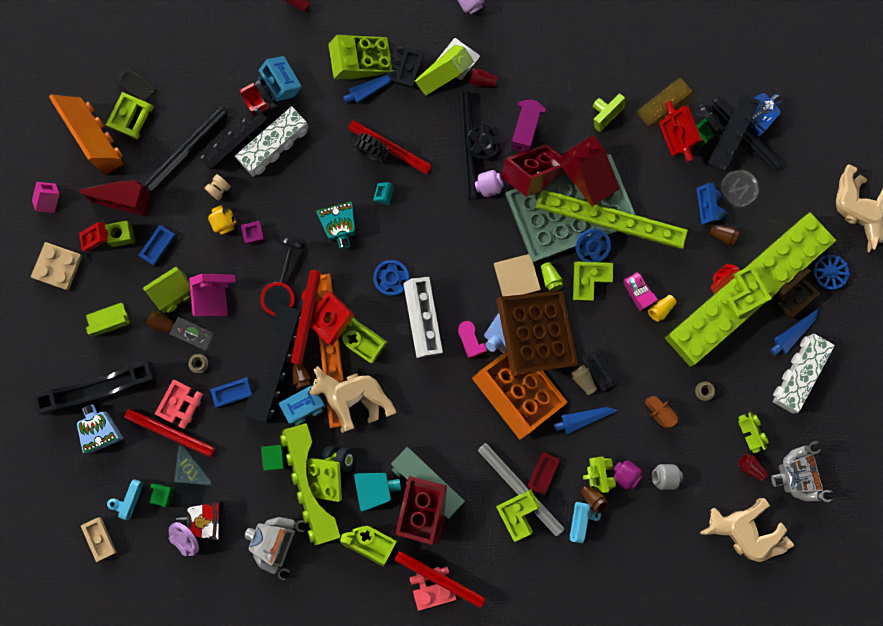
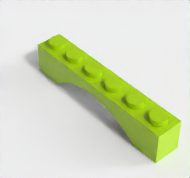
[280,423,340,545]

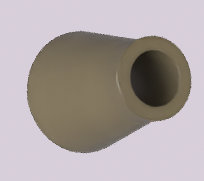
[571,365,597,395]

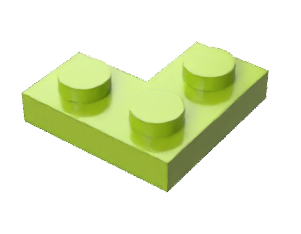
[573,262,613,301]
[727,265,772,318]
[496,489,540,542]

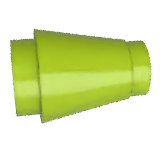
[541,262,563,292]

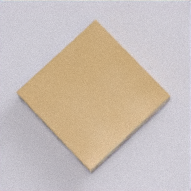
[494,254,541,296]

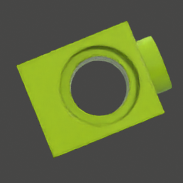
[105,221,135,247]

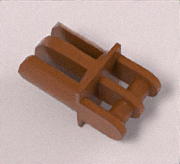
[645,396,678,428]

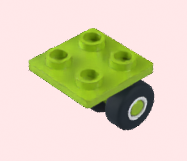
[307,446,356,502]

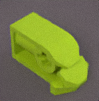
[342,318,388,363]
[340,526,397,567]

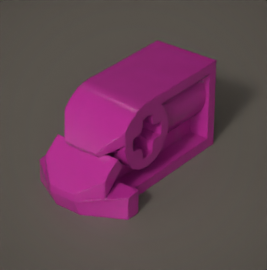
[511,99,546,152]

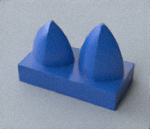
[696,183,728,225]

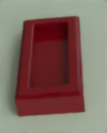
[527,452,560,496]

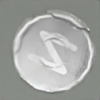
[720,170,759,207]

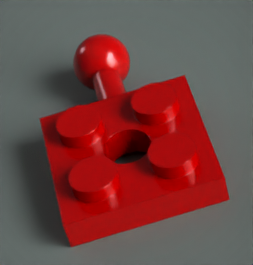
[301,290,354,346]

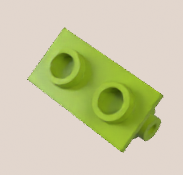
[738,411,769,453]

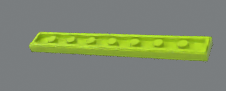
[535,189,688,249]

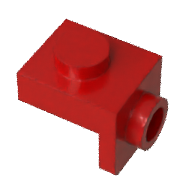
[240,83,270,116]

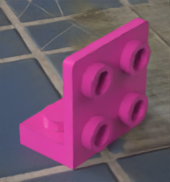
[189,274,236,317]

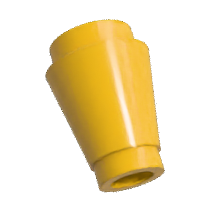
[648,295,676,322]

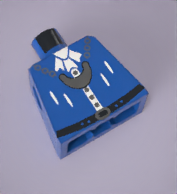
[747,93,782,138]

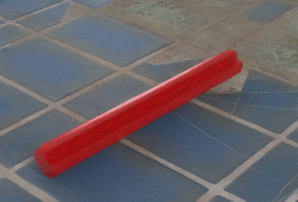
[348,121,431,174]
[291,270,321,365]
[124,409,215,457]
[395,551,485,608]

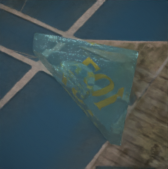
[174,446,212,485]

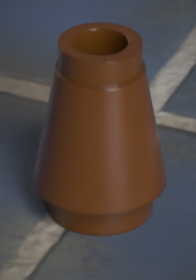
[709,224,739,245]
[146,310,177,333]
[291,362,312,391]
[581,485,609,514]

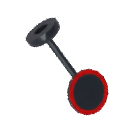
[260,237,306,316]

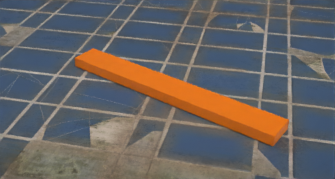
[316,274,344,428]

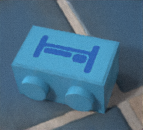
[259,56,302,101]
[279,386,326,426]

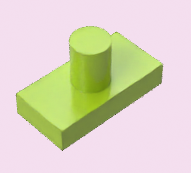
[593,93,625,132]

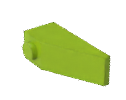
[415,45,474,95]

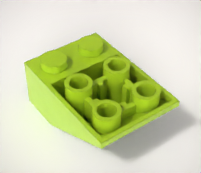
[328,35,393,79]

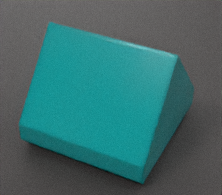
[373,182,394,205]

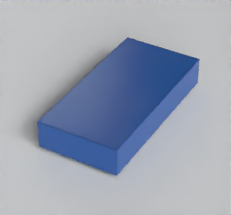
[138,225,177,267]
[210,377,253,408]

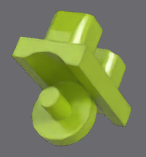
[583,457,616,493]

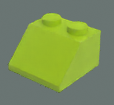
[143,267,191,313]

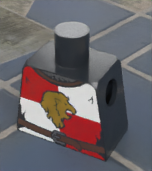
[176,501,223,540]

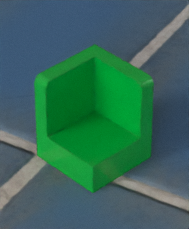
[695,118,715,149]
[261,445,285,470]
[150,484,175,508]

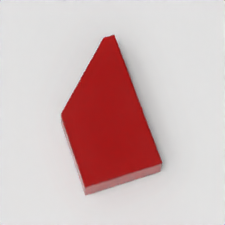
[710,263,740,294]

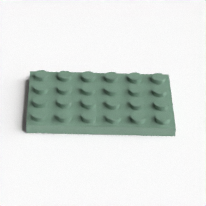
[505,154,635,263]

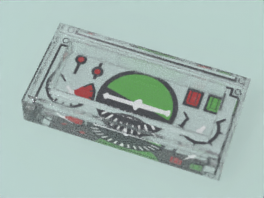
[170,317,213,350]

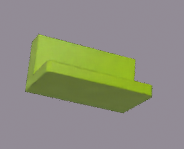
[86,303,130,337]

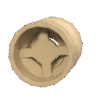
[204,174,231,201]

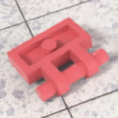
[155,379,204,429]
[409,567,456,611]

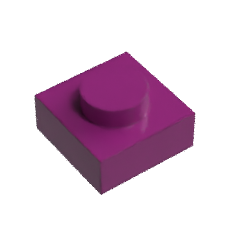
[241,221,264,245]

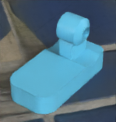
[107,479,143,520]
[570,502,601,543]

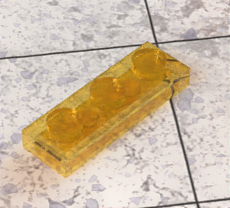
[637,77,692,126]

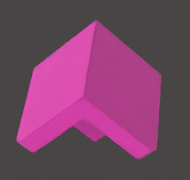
[32,182,59,213]

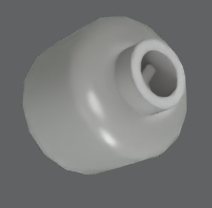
[652,464,683,490]

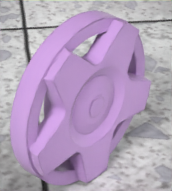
[169,522,199,557]

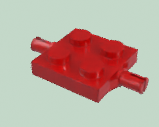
[659,100,701,162]

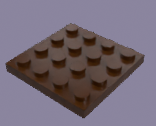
[496,291,578,375]

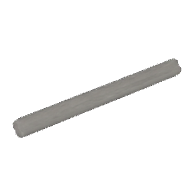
[478,443,564,536]

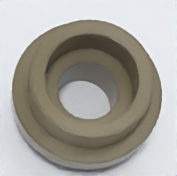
[189,354,208,373]
[695,381,715,401]

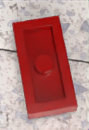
[79,222,108,252]

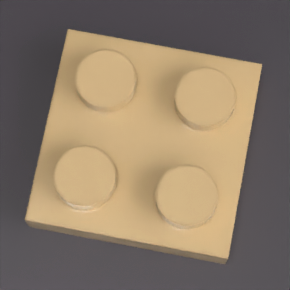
[31,242,82,291]

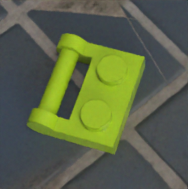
[106,92,154,140]

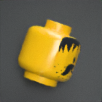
[208,205,236,235]

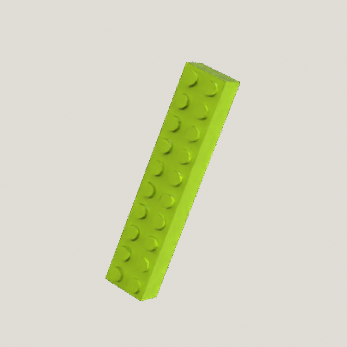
[665,212,836,367]

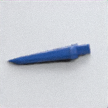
[343,75,392,104]
[770,308,819,355]
[554,407,619,434]

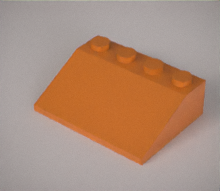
[49,94,124,175]
[472,352,568,440]

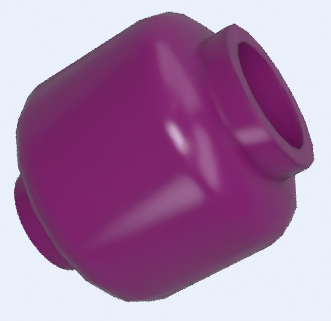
[613,461,643,490]

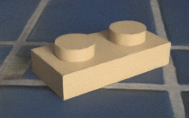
[81,517,117,562]

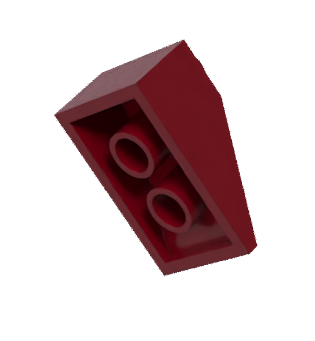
[558,135,620,207]
[501,144,565,197]
[79,180,151,216]
[395,476,447,545]

